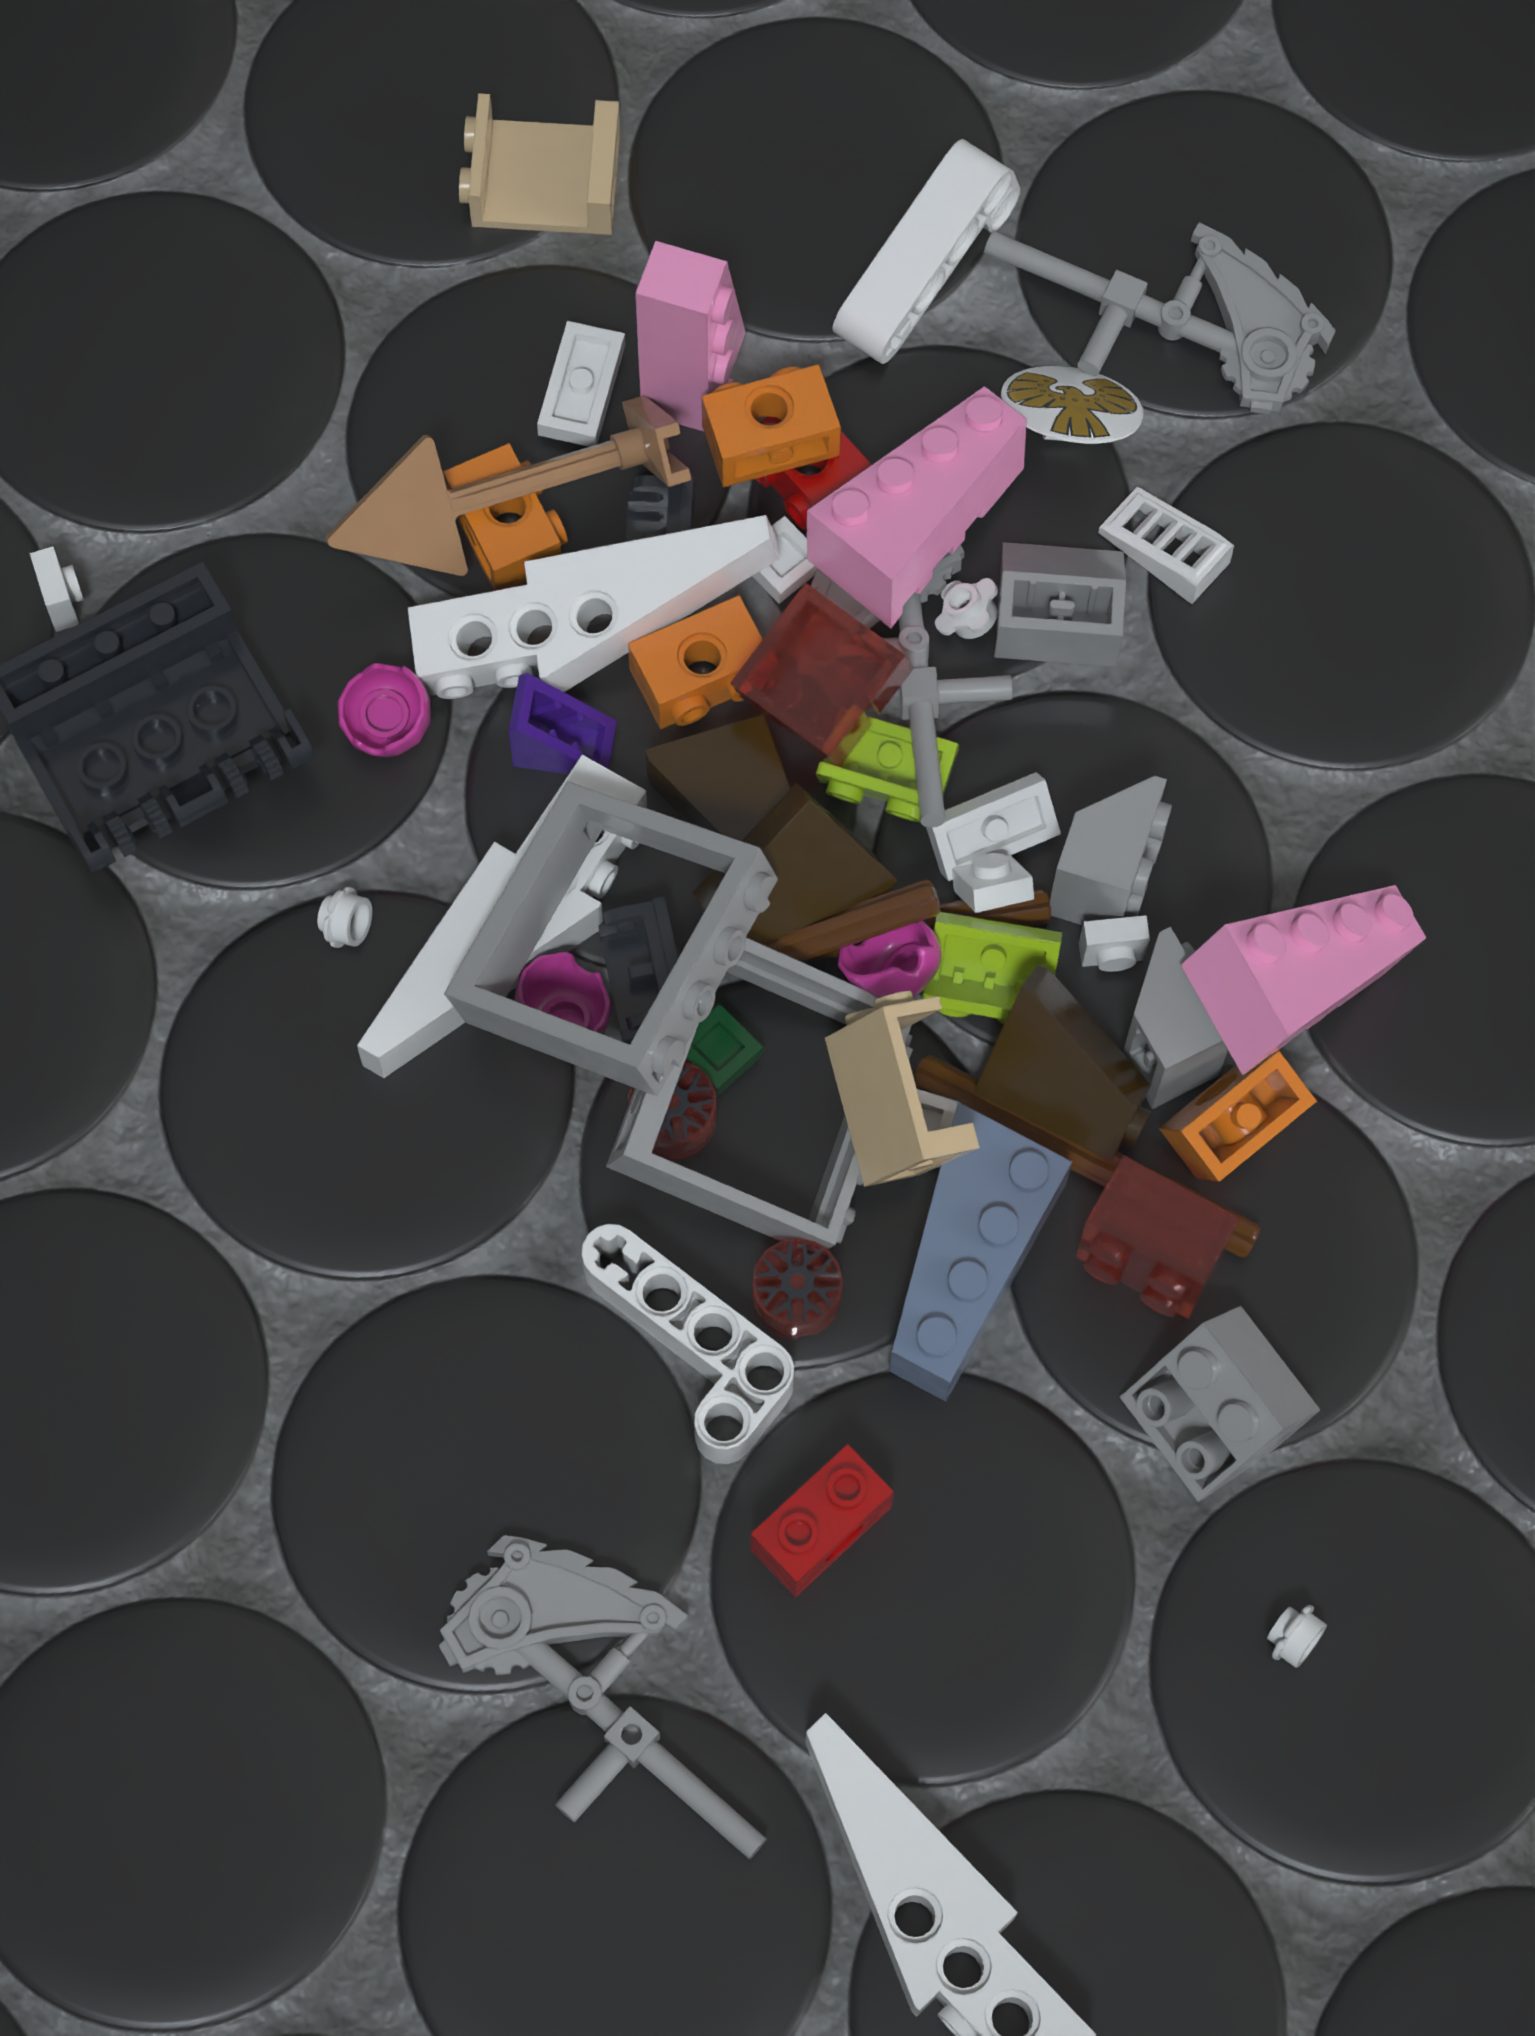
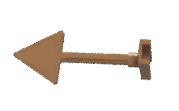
[325,395,691,576]

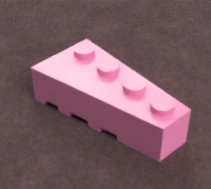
[636,241,746,432]
[807,386,1027,628]
[1181,885,1426,1075]

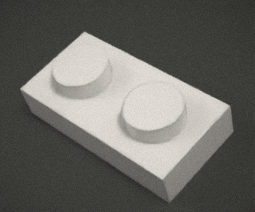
[537,321,625,447]
[926,772,1061,881]

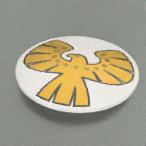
[1001,366,1143,444]

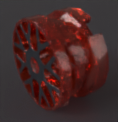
[628,1061,716,1159]
[752,1238,843,1340]

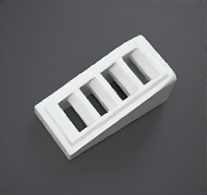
[1098,487,1234,604]

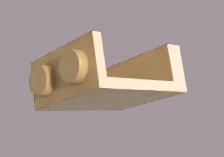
[459,93,621,235]
[825,991,980,1187]

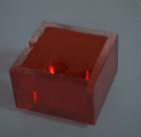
[730,583,913,767]
[1076,1155,1240,1319]

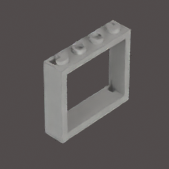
[444,781,778,1096]
[606,938,913,1254]

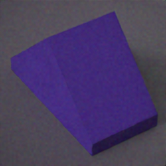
[508,673,617,774]

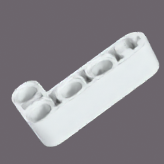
[832,139,1020,364]
[582,1224,794,1464]

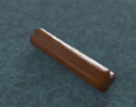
[764,880,940,962]

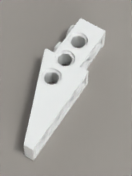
[408,515,779,699]
[357,755,647,1078]
[805,1713,1096,2036]

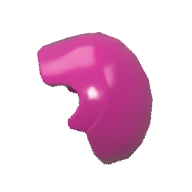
[338,663,431,757]
[838,921,941,998]
[514,952,612,1035]

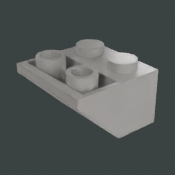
[994,542,1126,667]
[1049,776,1172,925]
[1123,927,1228,1109]
[1120,1306,1320,1502]

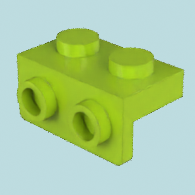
[816,708,959,822]
[922,912,1062,1024]

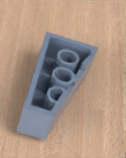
[889,1102,1072,1402]

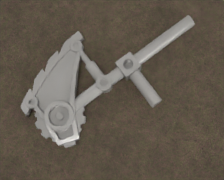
[984,222,1336,414]
[798,545,1012,828]
[439,1535,767,1859]

